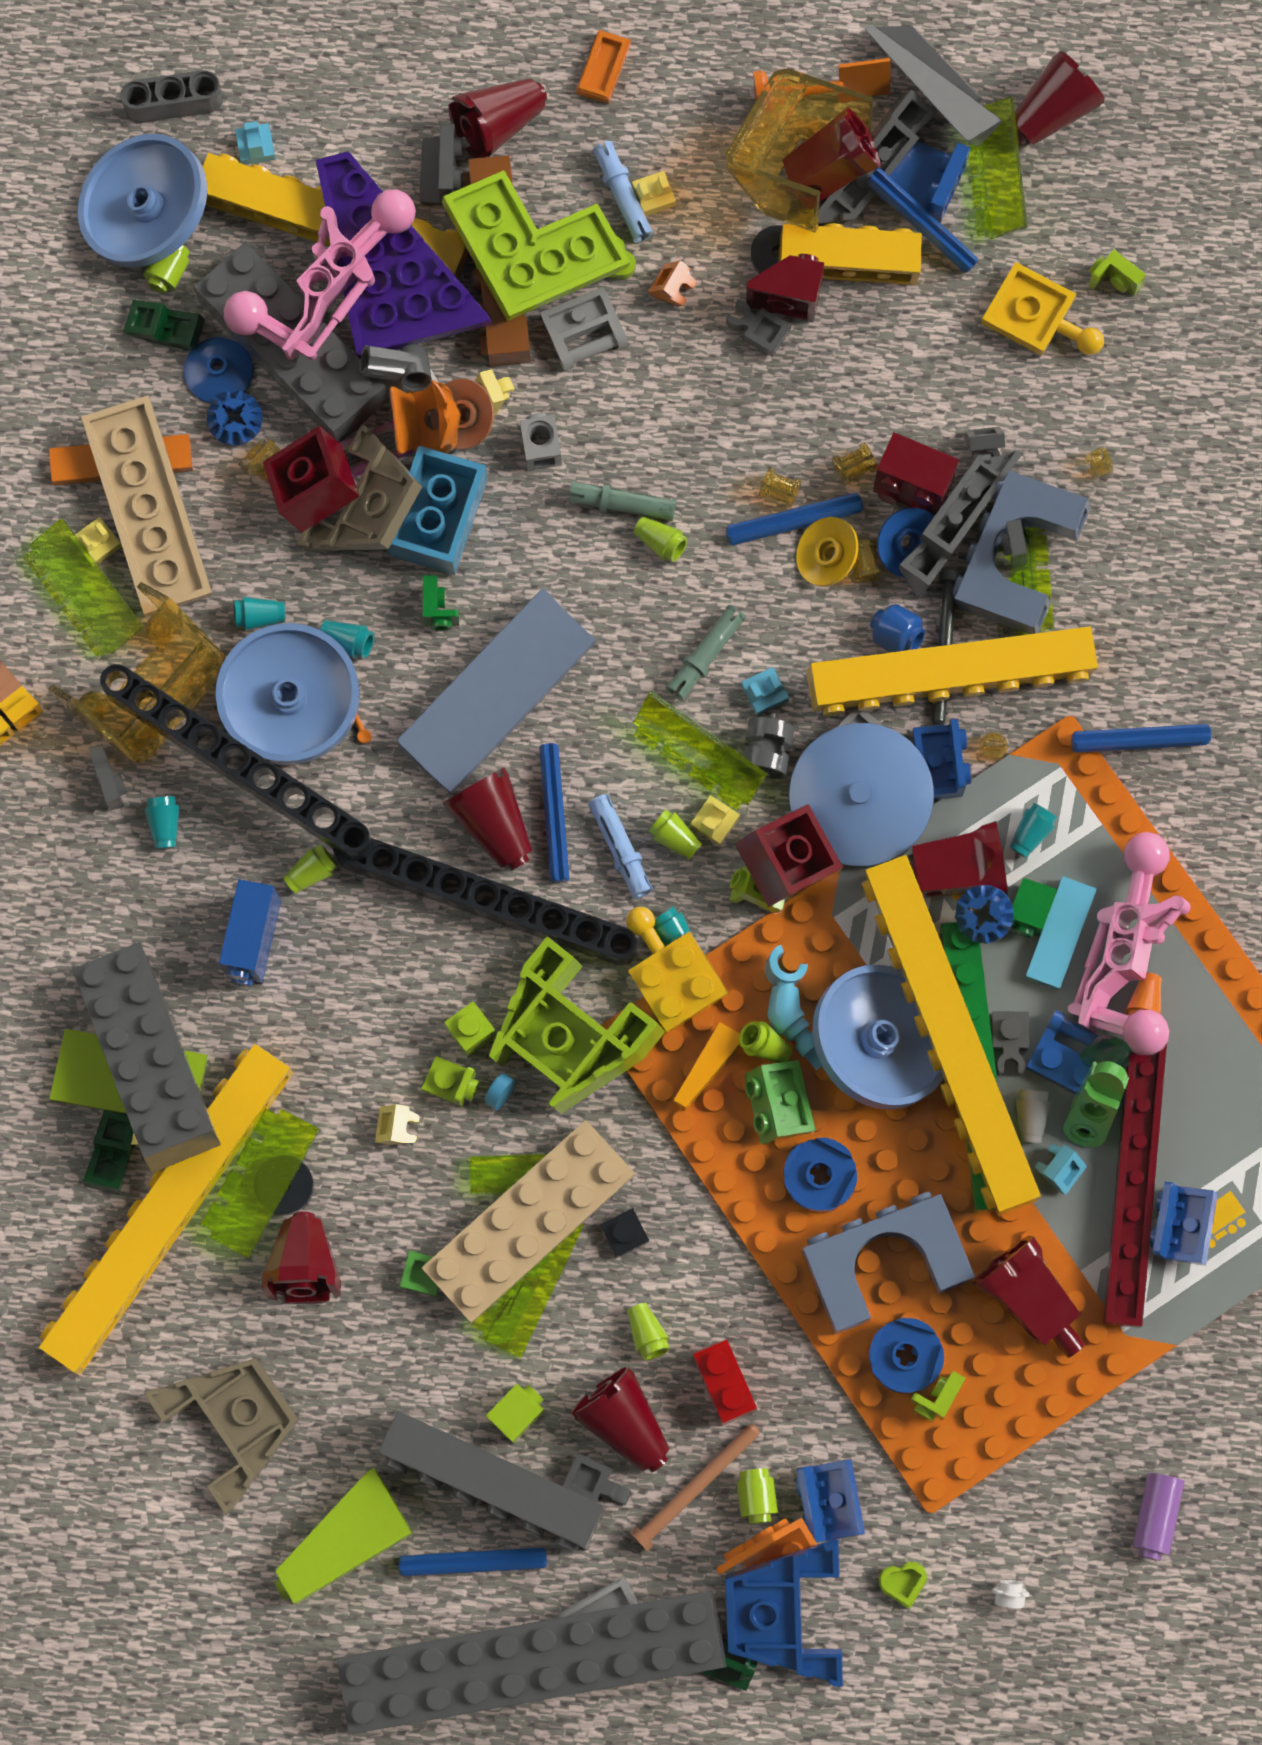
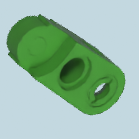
[1063,1061,1129,1148]

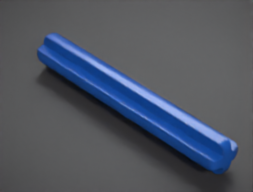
[866,168,978,273]
[726,493,863,545]
[1071,724,1211,753]
[539,743,570,883]
[399,1548,547,1576]

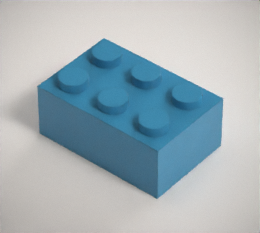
[387,446,488,575]

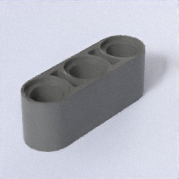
[120,70,223,123]

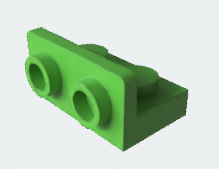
[745,1060,816,1144]

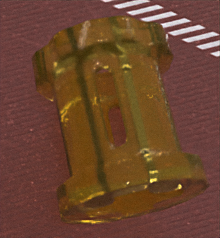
[832,442,877,486]
[758,467,803,509]
[850,540,882,584]

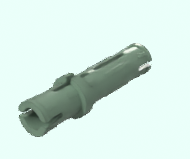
[569,480,677,522]
[665,605,746,701]

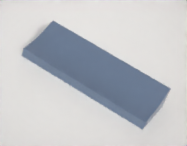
[397,588,596,795]

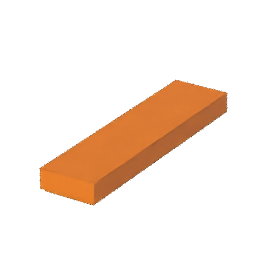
[49,434,193,486]

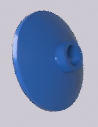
[184,337,253,404]
[877,507,935,578]

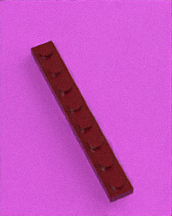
[1103,1044,1167,1328]

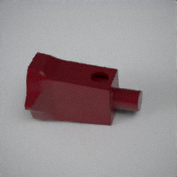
[770,107,881,208]
[909,821,1008,898]
[972,1236,1085,1358]

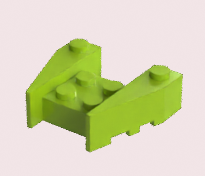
[489,936,666,1114]

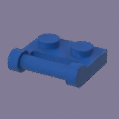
[1025,1010,1121,1095]

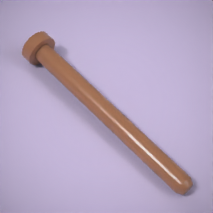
[629,1424,760,1552]

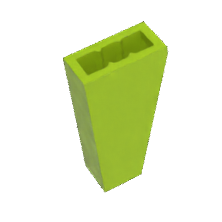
[274,1468,414,1605]

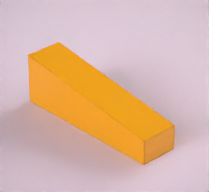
[673,1022,740,1111]

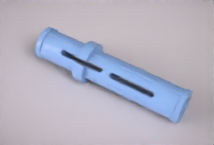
[592,141,654,243]
[588,794,654,899]

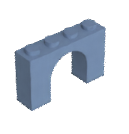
[952,471,1090,634]
[802,1192,975,1335]

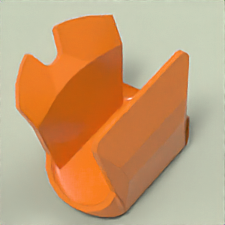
[390,380,461,454]

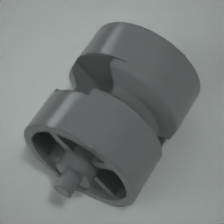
[740,713,795,783]

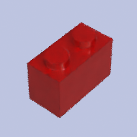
[693,1339,757,1426]

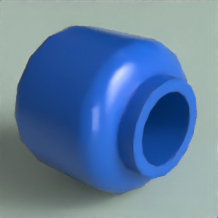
[870,604,925,653]

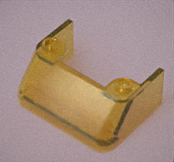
[726,69,873,233]
[48,582,226,763]

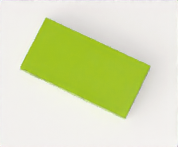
[49,1029,208,1115]

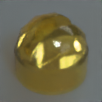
[1084,446,1113,477]
[979,732,1008,762]

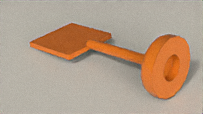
[752,58,891,120]

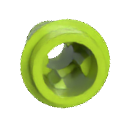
[633,516,688,562]
[648,809,702,860]
[283,844,338,894]
[739,1021,792,1063]
[627,1303,670,1361]

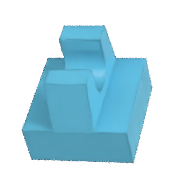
[235,121,276,165]
[741,667,789,716]
[1035,1144,1087,1196]

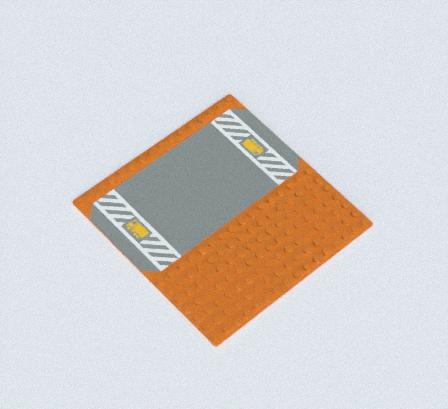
[601,716,1262,1513]

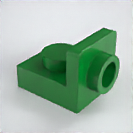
[423,575,459,631]

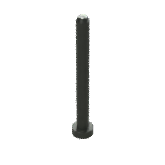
[931,571,964,726]

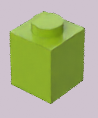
[444,1001,497,1058]
[486,1384,545,1444]

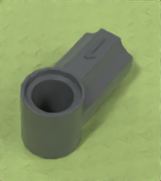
[359,344,432,392]

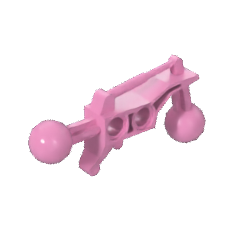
[224,189,416,362]
[1068,832,1191,1055]

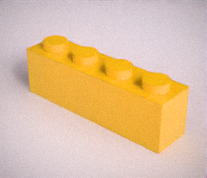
[779,221,922,285]

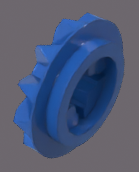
[207,390,263,445]
[955,885,1014,944]

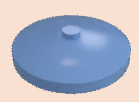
[78,134,207,267]
[216,623,360,765]
[789,723,934,867]
[812,965,943,1109]

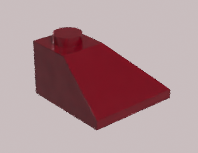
[746,253,825,322]

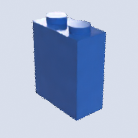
[219,879,281,987]

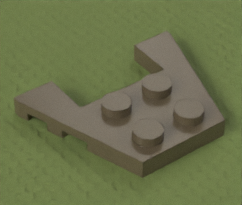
[296,424,422,551]
[144,1358,299,1515]

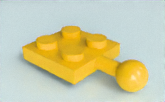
[981,262,1104,356]
[626,907,729,1033]

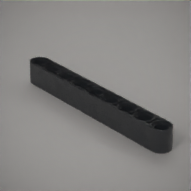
[100,664,372,860]
[332,834,637,965]

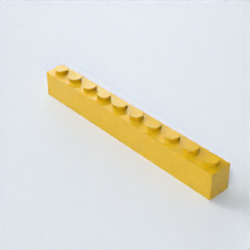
[861,855,1041,1216]
[38,1043,294,1375]

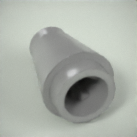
[1015,1090,1052,1143]

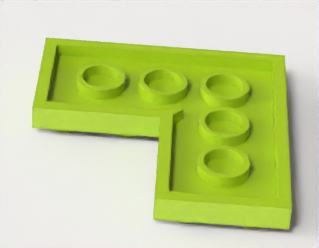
[442,170,630,321]

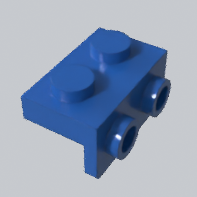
[912,718,971,799]
[1150,1181,1218,1266]
[795,1459,865,1543]

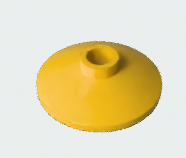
[796,517,858,587]

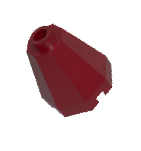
[262,1211,341,1304]

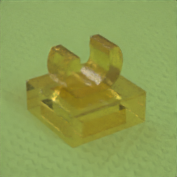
[238,439,280,482]

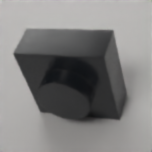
[600,1208,650,1258]

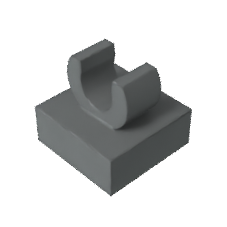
[965,427,1005,461]

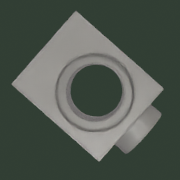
[520,413,562,471]

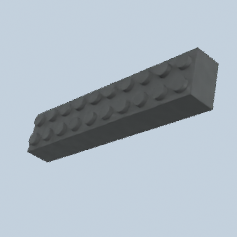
[337,1591,727,1735]

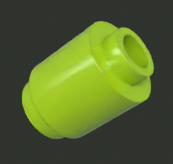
[143,245,190,294]
[736,1468,778,1525]

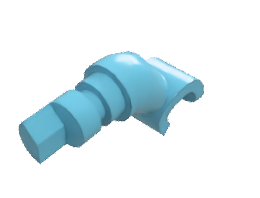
[764,945,822,1070]

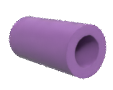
[1133,1472,1185,1561]

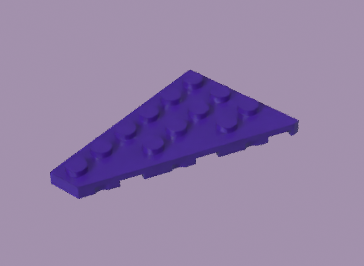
[315,151,491,359]

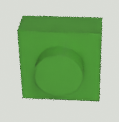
[400,1251,439,1297]

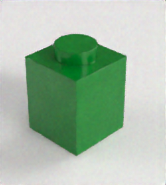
[1011,877,1057,938]

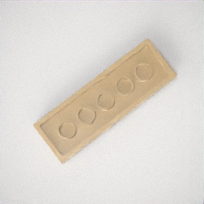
[81,395,213,617]
[422,1120,636,1324]

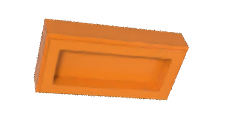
[576,30,631,104]

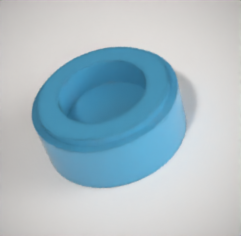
[484,1073,517,1111]

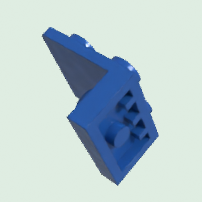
[878,141,971,223]

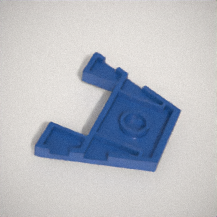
[725,1540,844,1687]

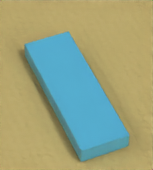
[1025,876,1097,991]

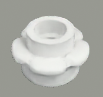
[992,1580,1029,1608]

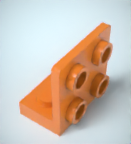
[715,1518,817,1575]

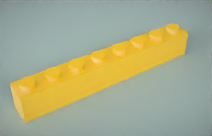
[202,153,469,281]
[806,626,1098,716]

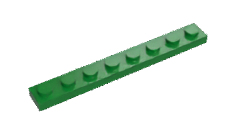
[940,922,998,1212]

